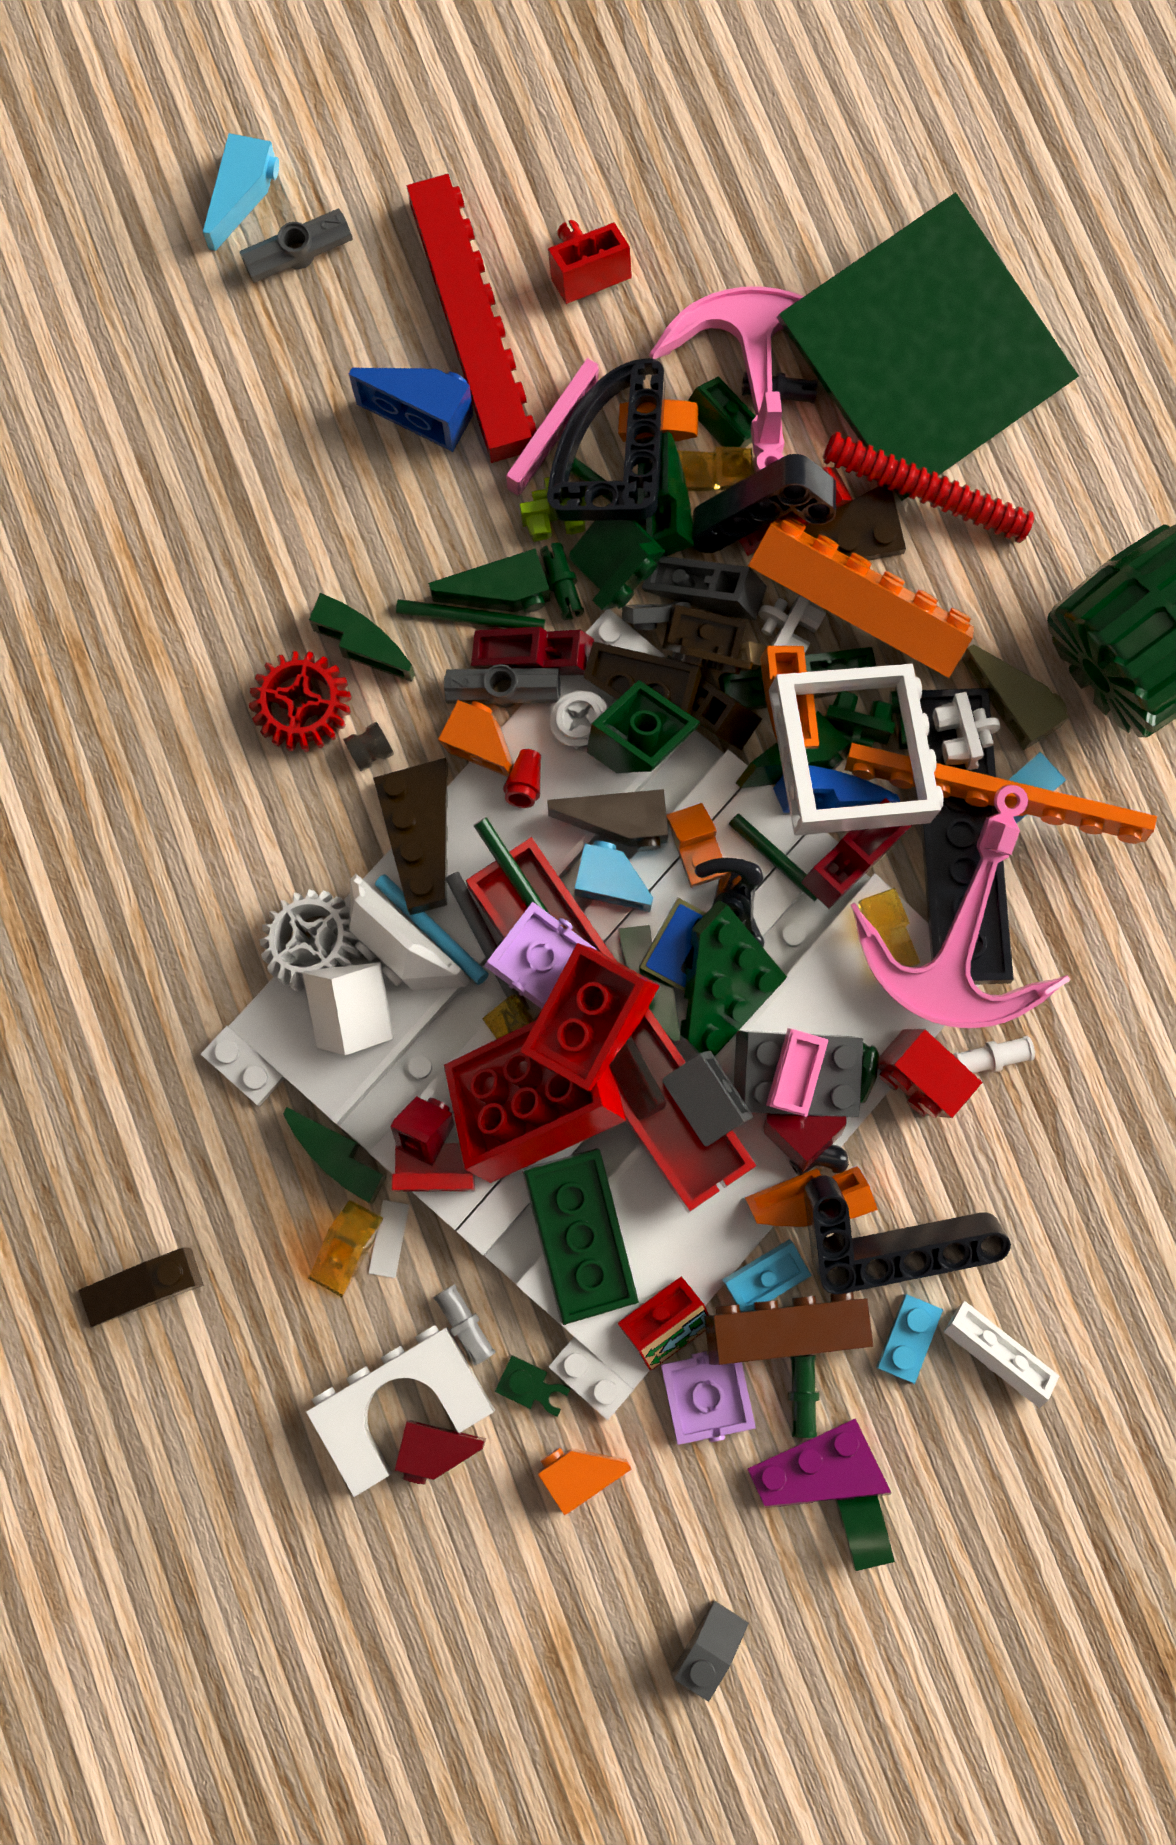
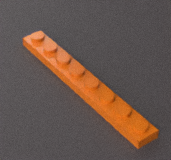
[844,743,1157,844]

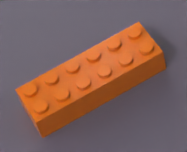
[748,516,974,678]

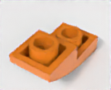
[618,399,698,442]

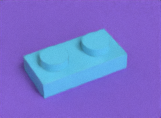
[722,1239,812,1312]
[876,1294,943,1384]

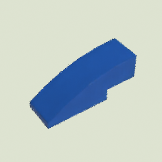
[773,765,900,813]

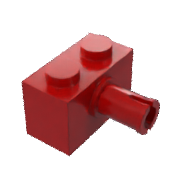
[548,220,632,304]

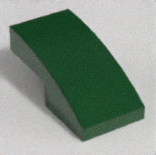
[836,1495,895,1571]

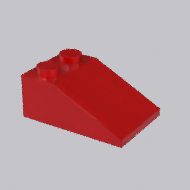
[520,943,660,1091]

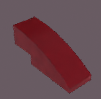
[471,627,594,675]
[801,798,912,909]

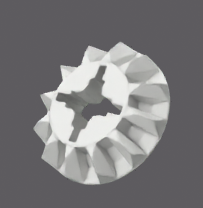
[549,691,608,750]

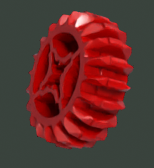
[249,650,352,752]

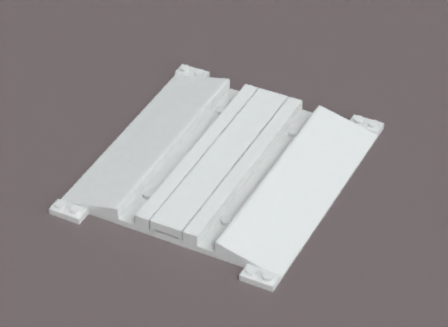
[201,609,1012,1420]

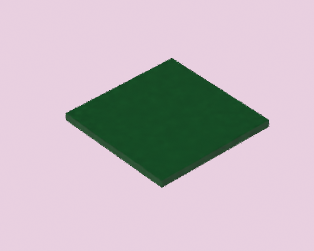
[776,192,1079,501]

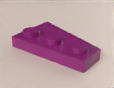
[748,1418,892,1508]

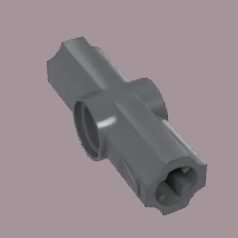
[239,208,353,283]
[444,664,561,708]

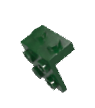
[569,504,666,611]

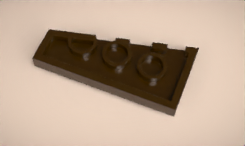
[373,758,448,915]

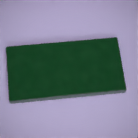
[522,1148,639,1325]

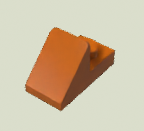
[667,803,728,888]

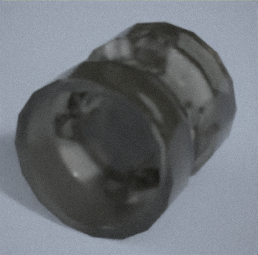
[343,721,394,772]

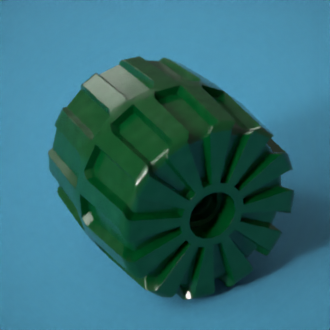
[1047,524,1176,738]

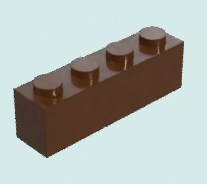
[704,1292,874,1365]

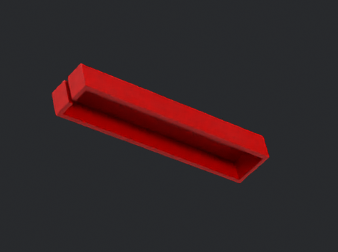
[466,837,757,1213]

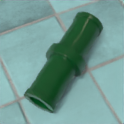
[540,542,584,620]
[788,1354,820,1438]

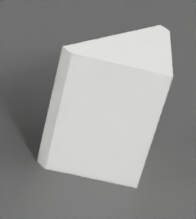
[303,962,394,1055]

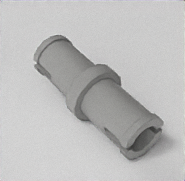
[433,1284,496,1366]

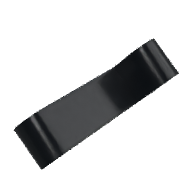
[692,454,836,553]

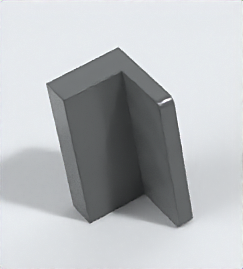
[663,1051,754,1146]

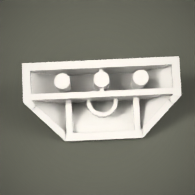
[349,874,471,991]

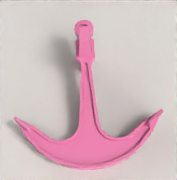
[649,287,804,472]
[851,785,1070,1028]

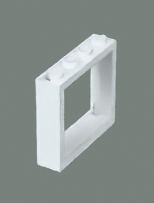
[769,664,944,836]

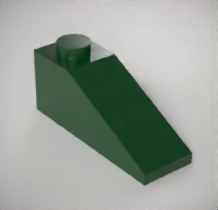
[428,548,550,613]
[735,711,850,788]

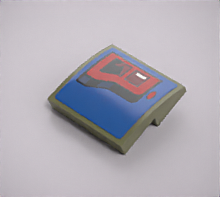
[639,897,706,992]

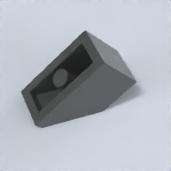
[672,1600,749,1702]

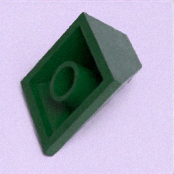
[587,680,700,773]

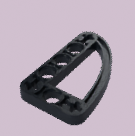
[547,358,666,521]

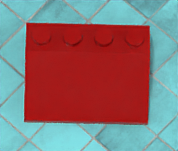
[444,1020,626,1183]

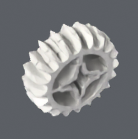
[259,889,362,992]

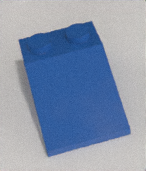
[349,368,473,452]

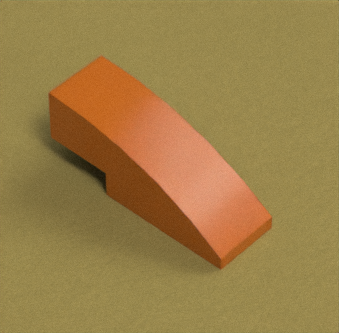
[760,646,819,749]
[745,1166,878,1227]

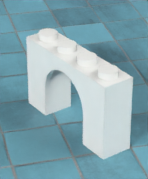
[306,1325,495,1497]

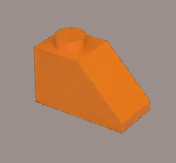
[438,700,514,777]
[538,1448,632,1516]

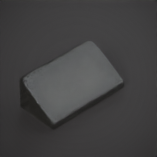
[609,1036,666,1120]

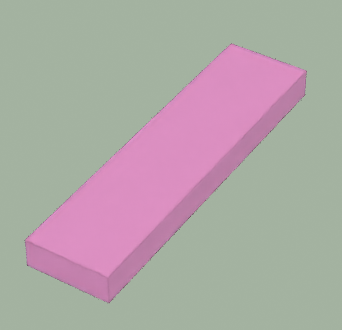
[506,358,599,496]

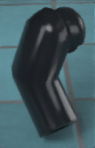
[789,1144,849,1176]

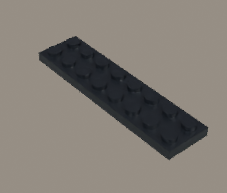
[920,688,1014,985]

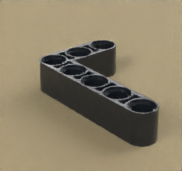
[804,1175,1011,1294]

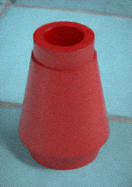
[503,749,541,808]

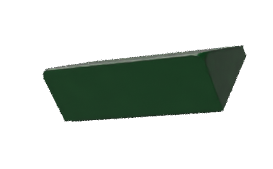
[688,376,756,456]

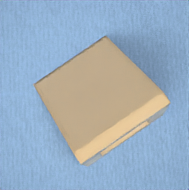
[738,641,766,670]

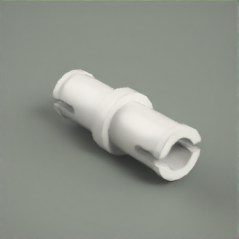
[953,1036,1035,1073]

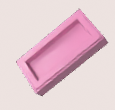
[766,1028,828,1117]

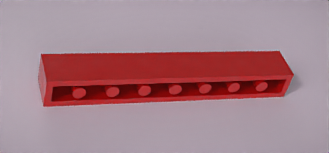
[406,174,537,463]

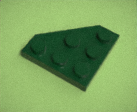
[680,900,787,1057]

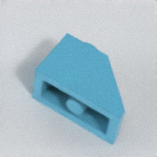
[575,840,653,912]

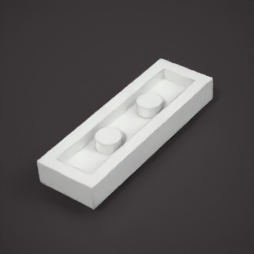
[944,1301,1059,1408]

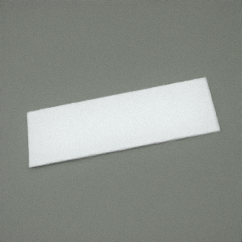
[369,1200,410,1278]

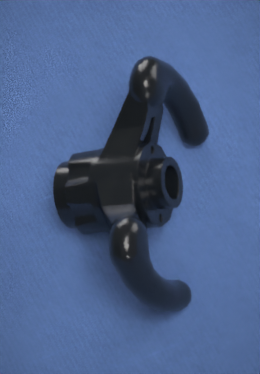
[695,857,765,947]

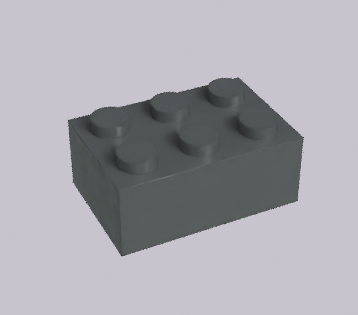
[733,1030,863,1117]

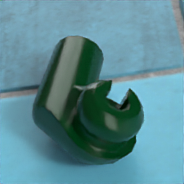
[860,1042,879,1103]

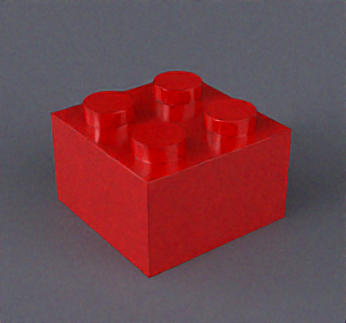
[878,1029,983,1118]

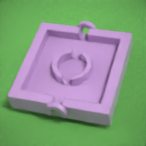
[484,902,597,1009]
[661,1351,756,1445]

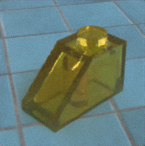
[308,1199,384,1297]

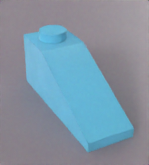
[203,133,279,251]

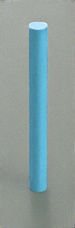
[375,874,489,985]

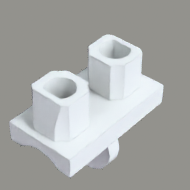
[758,595,826,653]
[933,692,1000,770]

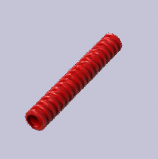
[823,432,1034,543]

